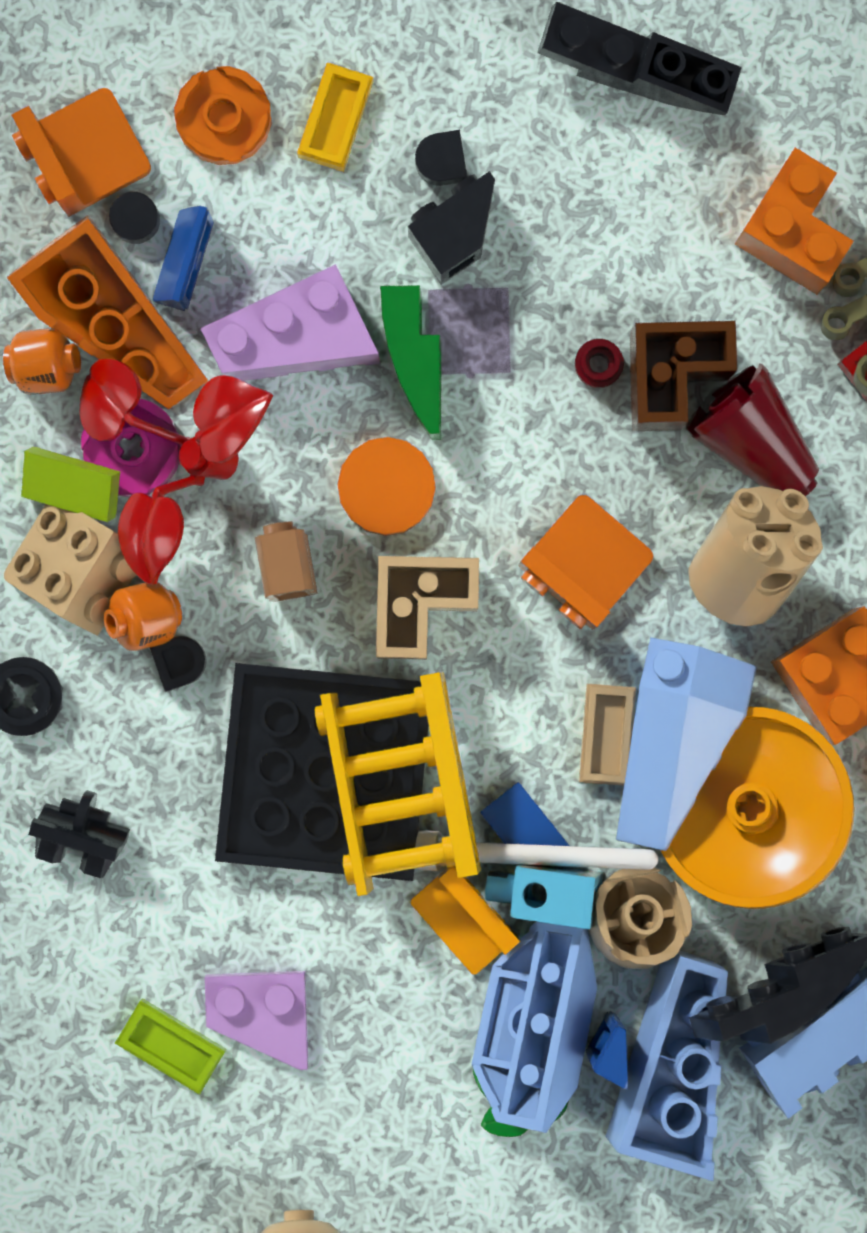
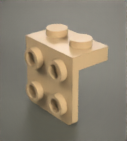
[4,504,136,636]

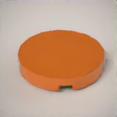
[174,66,272,165]
[337,437,436,536]

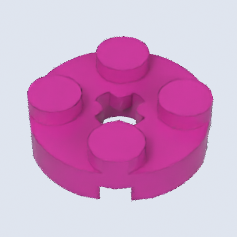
[81,398,181,497]

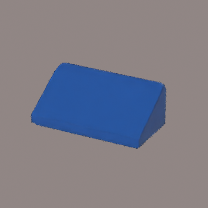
[153,205,214,311]
[586,1011,628,1090]

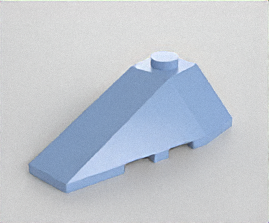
[616,637,757,851]

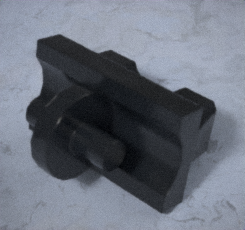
[28,790,130,878]

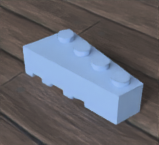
[739,967,867,1119]

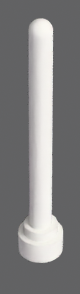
[416,830,658,871]

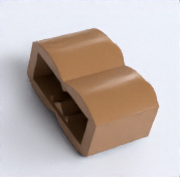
[255,521,318,602]

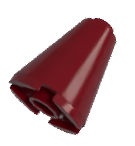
[685,363,819,497]

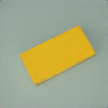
[297,62,374,172]

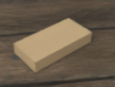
[579,684,636,786]

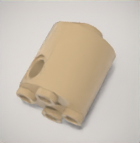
[689,486,823,627]

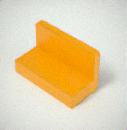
[411,866,520,975]

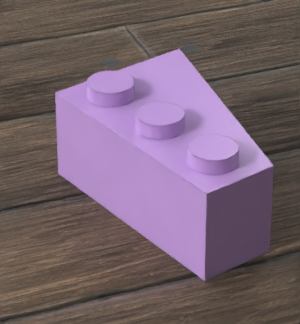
[200,264,380,381]

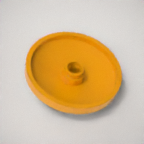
[661,707,855,909]

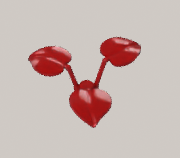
[79,359,273,585]

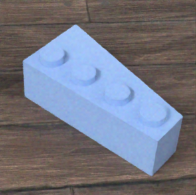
[605,950,728,1181]

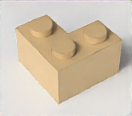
[376,556,479,660]

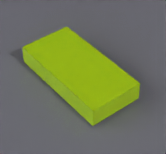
[21,446,120,522]
[115,998,227,1095]

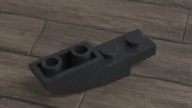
[537,2,742,115]
[689,927,867,1044]

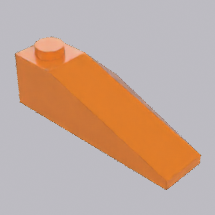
[7,215,208,409]

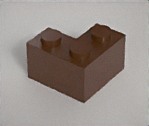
[629,321,737,431]

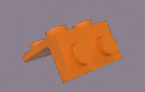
[11,88,151,217]
[518,495,653,630]

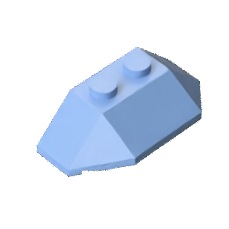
[472,922,597,1133]

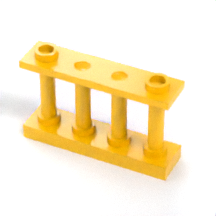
[315,672,482,896]

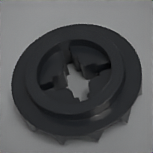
[0,657,63,736]

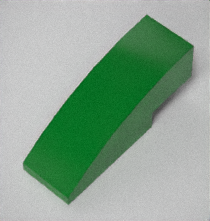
[380,285,442,440]

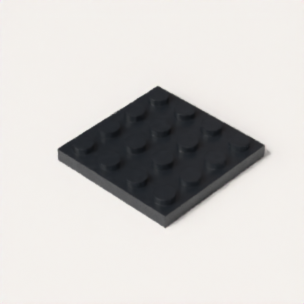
[215,663,429,881]

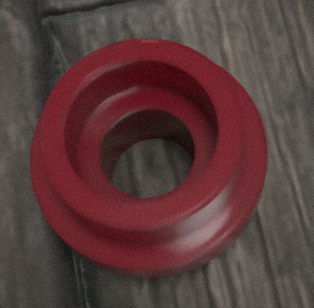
[574,339,624,388]

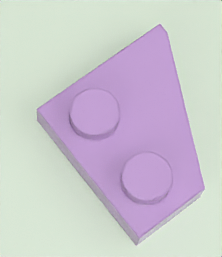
[205,971,308,1070]

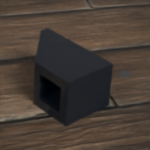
[408,171,495,285]

